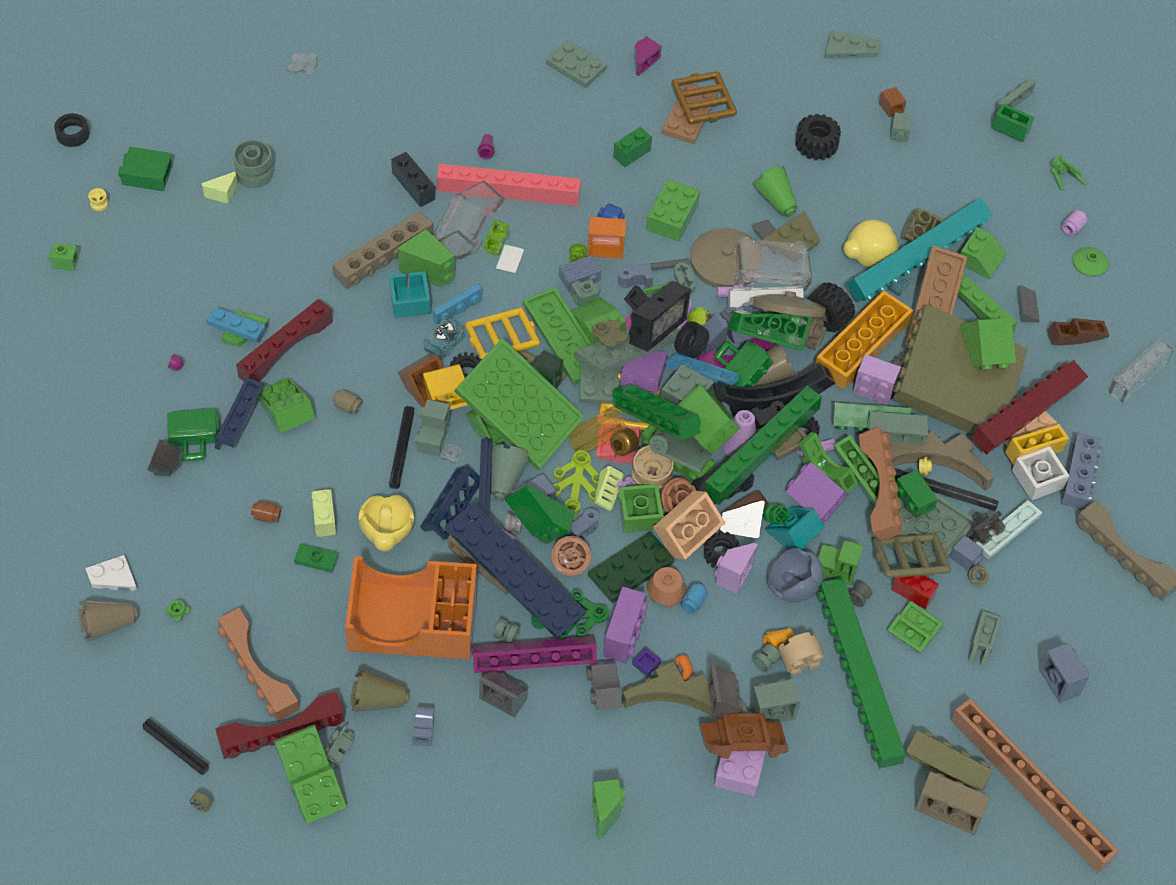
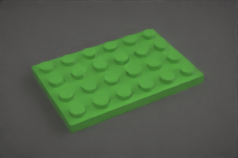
[454,338,585,470]

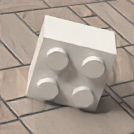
[1012,446,1069,501]

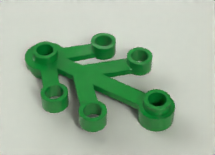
[531,590,609,639]

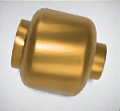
[610,429,639,456]

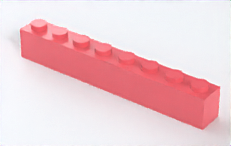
[437,164,581,206]

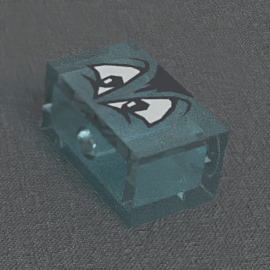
[424,315,465,361]

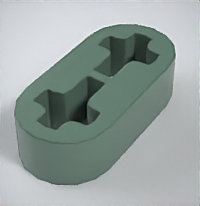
[674,263,696,294]

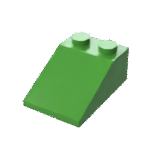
[571,297,626,344]

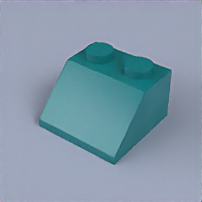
[765,506,825,550]

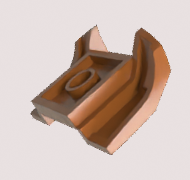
[700,713,789,759]

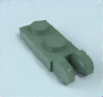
[969,611,1002,666]

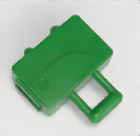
[714,341,773,386]
[167,408,220,462]

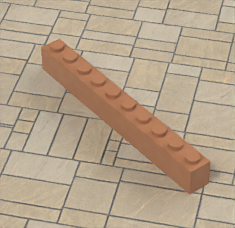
[951,699,1119,873]

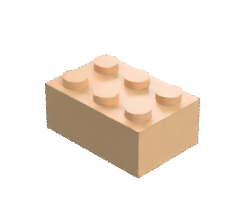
[653,491,725,560]

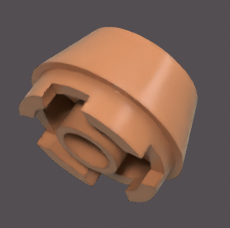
[659,478,696,513]
[551,536,591,576]
[647,567,687,607]

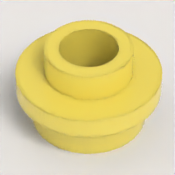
[919,457,932,476]

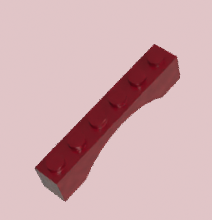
[236,298,333,382]
[215,691,345,759]

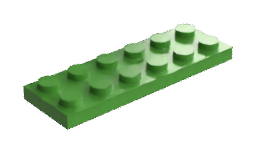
[523,287,592,385]

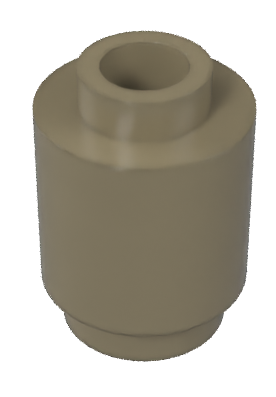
[333,389,362,414]

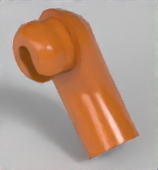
[675,655,694,681]

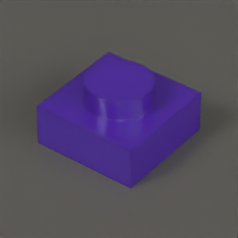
[632,648,661,677]

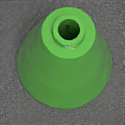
[753,166,798,217]

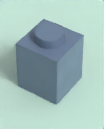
[950,535,984,571]

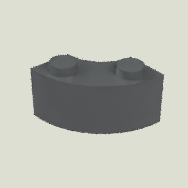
[586,660,622,710]

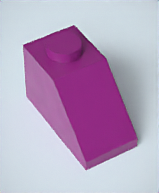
[634,36,662,76]

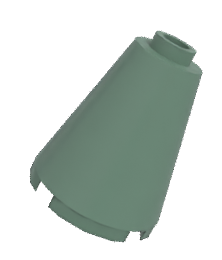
[491,444,530,501]

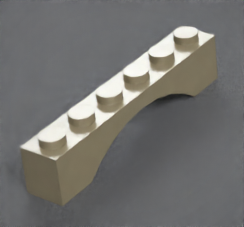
[1076,500,1176,601]

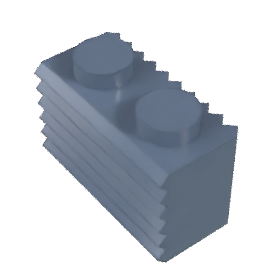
[559,255,601,292]

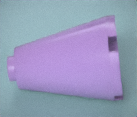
[722,410,757,458]

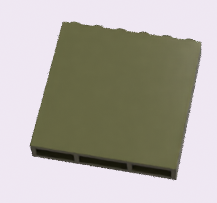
[893,304,1027,435]

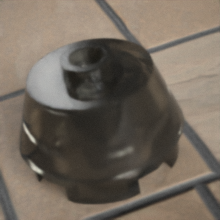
[147,439,181,476]

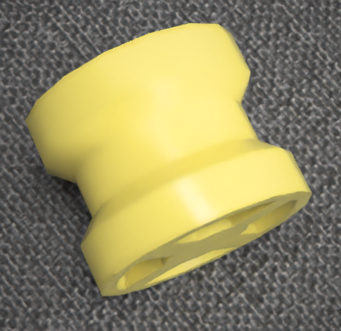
[88,188,108,211]

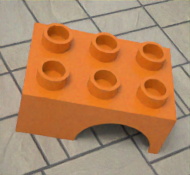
[345,556,477,659]

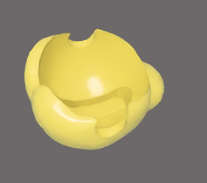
[843,219,899,268]
[358,495,414,552]

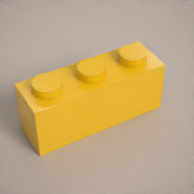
[1005,424,1069,465]

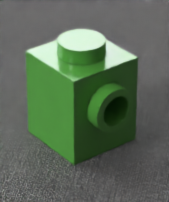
[49,243,79,271]

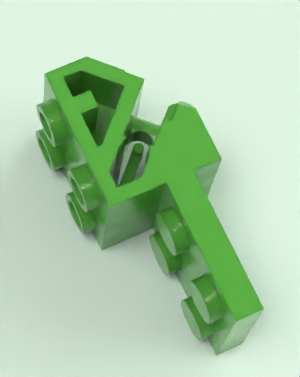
[274,725,347,824]

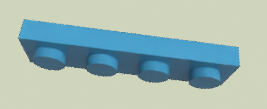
[666,353,739,385]

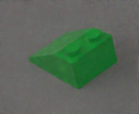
[505,484,575,544]

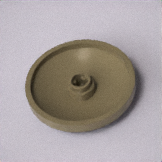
[690,228,763,288]
[751,291,826,317]

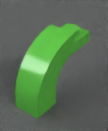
[798,432,858,493]

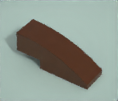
[1047,318,1110,345]

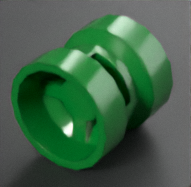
[763,504,790,525]

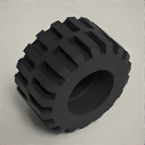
[795,114,841,160]
[807,282,856,332]

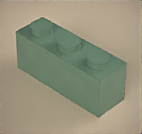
[868,411,928,446]

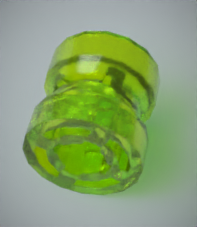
[569,243,587,263]

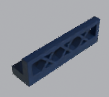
[214,377,264,450]
[420,465,479,540]

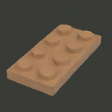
[662,83,718,144]

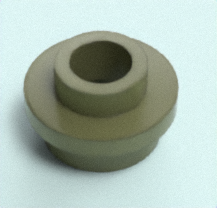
[968,566,989,586]

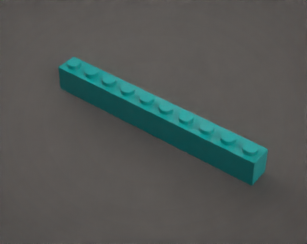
[846,198,992,302]

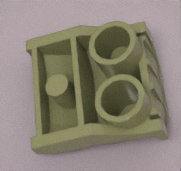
[901,208,945,242]

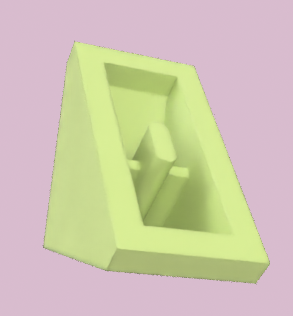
[201,171,238,204]

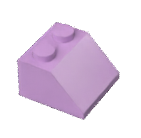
[715,543,758,595]

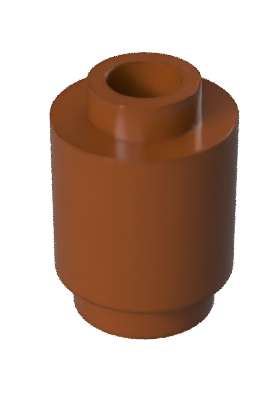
[251,500,281,523]

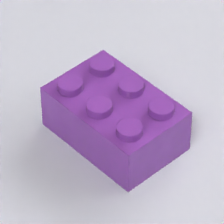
[603,587,648,664]

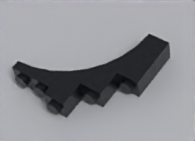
[714,363,836,416]

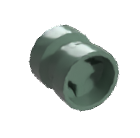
[493,618,520,643]
[753,644,781,672]

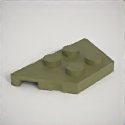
[760,211,820,260]

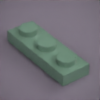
[995,78,1036,115]

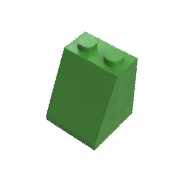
[398,229,455,287]
[960,318,1016,370]
[678,384,740,454]

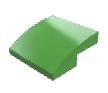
[887,601,944,654]

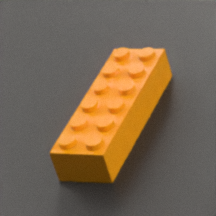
[815,291,913,390]

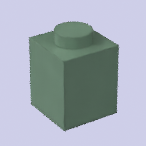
[890,112,912,142]

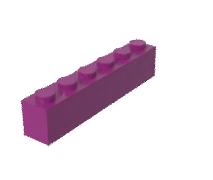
[472,636,597,673]

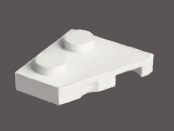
[85,555,137,591]

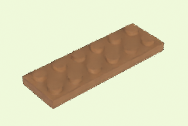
[904,246,967,350]

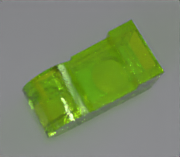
[484,219,510,256]

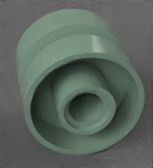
[233,140,273,188]

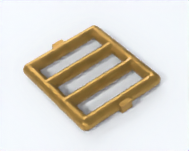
[671,71,737,124]

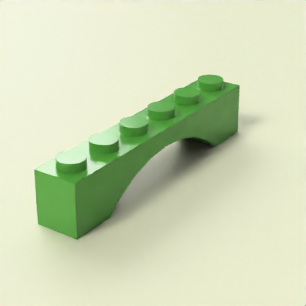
[923,262,1017,333]

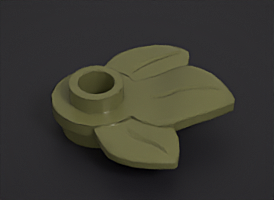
[592,320,629,347]

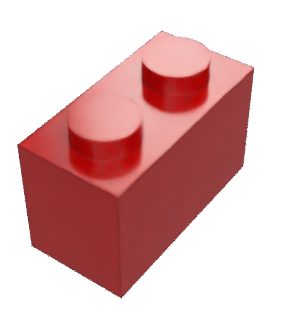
[891,567,939,610]

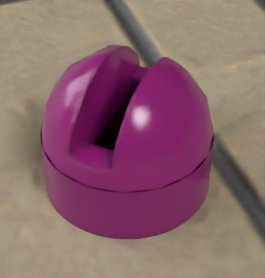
[168,354,183,370]

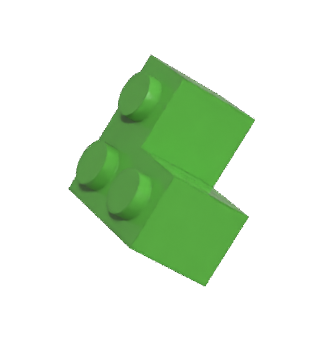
[818,540,864,586]

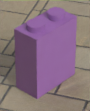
[620,350,668,393]
[785,462,849,524]

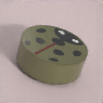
[190,792,212,812]

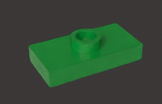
[294,544,339,573]

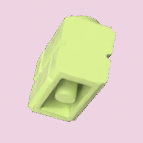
[311,490,336,537]

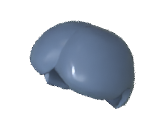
[767,548,824,603]

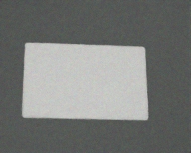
[496,245,524,273]

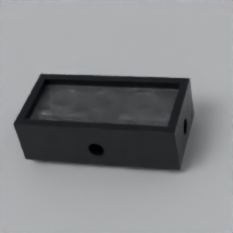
[629,281,691,352]

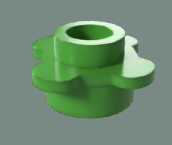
[165,600,190,622]

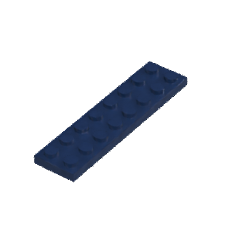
[445,502,586,639]

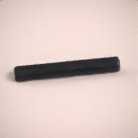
[142,719,209,775]

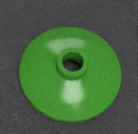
[1073,247,1109,277]

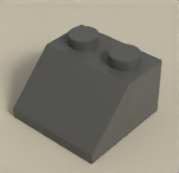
[708,664,743,721]
[479,670,528,718]

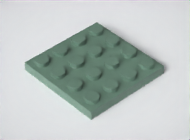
[868,491,977,576]

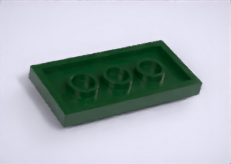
[588,532,675,603]

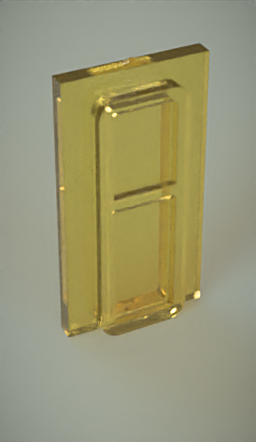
[567,405,628,453]

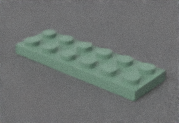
[575,327,680,376]

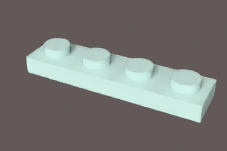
[976,500,1042,560]

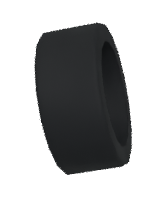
[54,113,90,147]
[675,321,710,358]

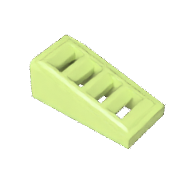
[594,466,624,511]

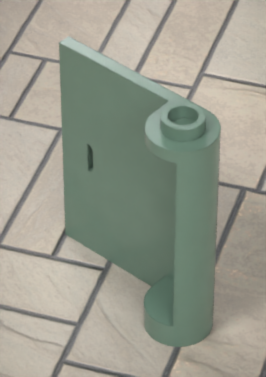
[649,429,712,473]

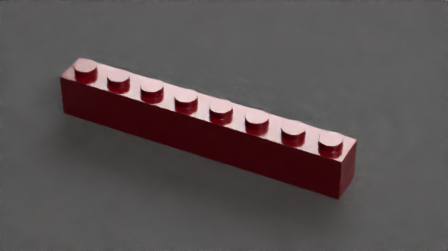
[971,360,1088,455]

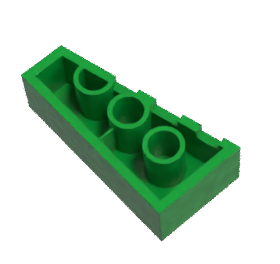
[728,311,812,351]

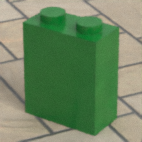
[118,147,173,191]

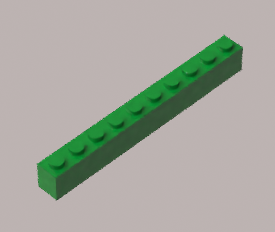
[817,578,906,769]

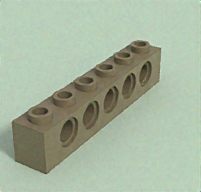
[332,211,433,289]

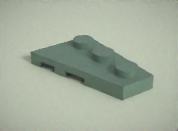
[825,30,881,58]

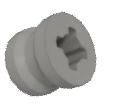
[505,512,522,534]

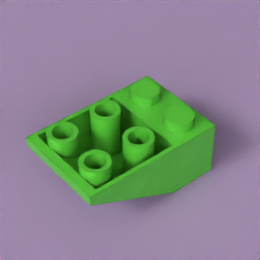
[258,377,315,433]

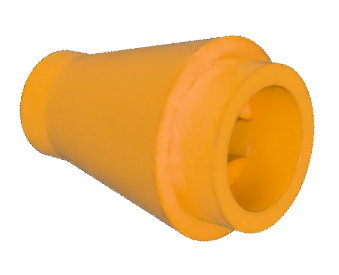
[763,628,794,649]

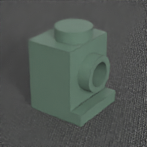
[571,279,601,306]

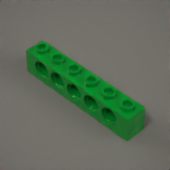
[612,383,701,440]

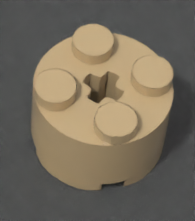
[778,632,825,676]

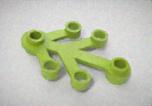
[552,450,600,516]

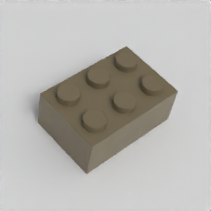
[915,772,990,835]

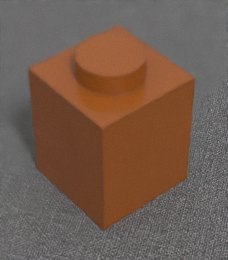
[879,87,906,118]

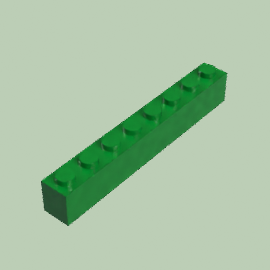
[705,386,822,505]

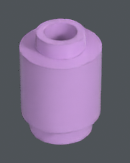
[1062,210,1087,236]

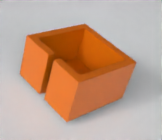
[587,217,626,259]

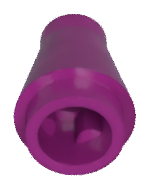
[477,134,495,159]

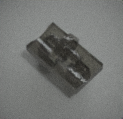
[969,511,1006,546]

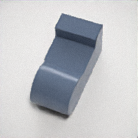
[618,264,653,288]
[565,508,600,540]
[412,706,434,746]

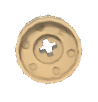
[632,445,674,490]

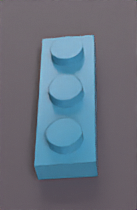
[433,284,482,326]
[206,306,266,343]

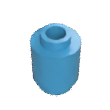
[681,583,708,614]

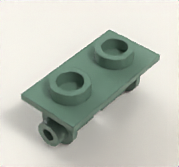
[324,726,354,770]

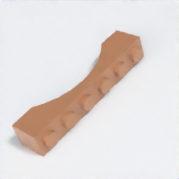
[859,427,903,541]
[217,608,299,722]

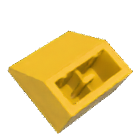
[423,364,468,410]

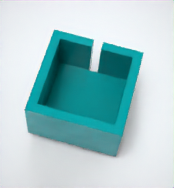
[389,271,431,318]

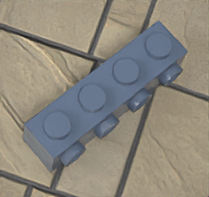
[1061,433,1102,510]

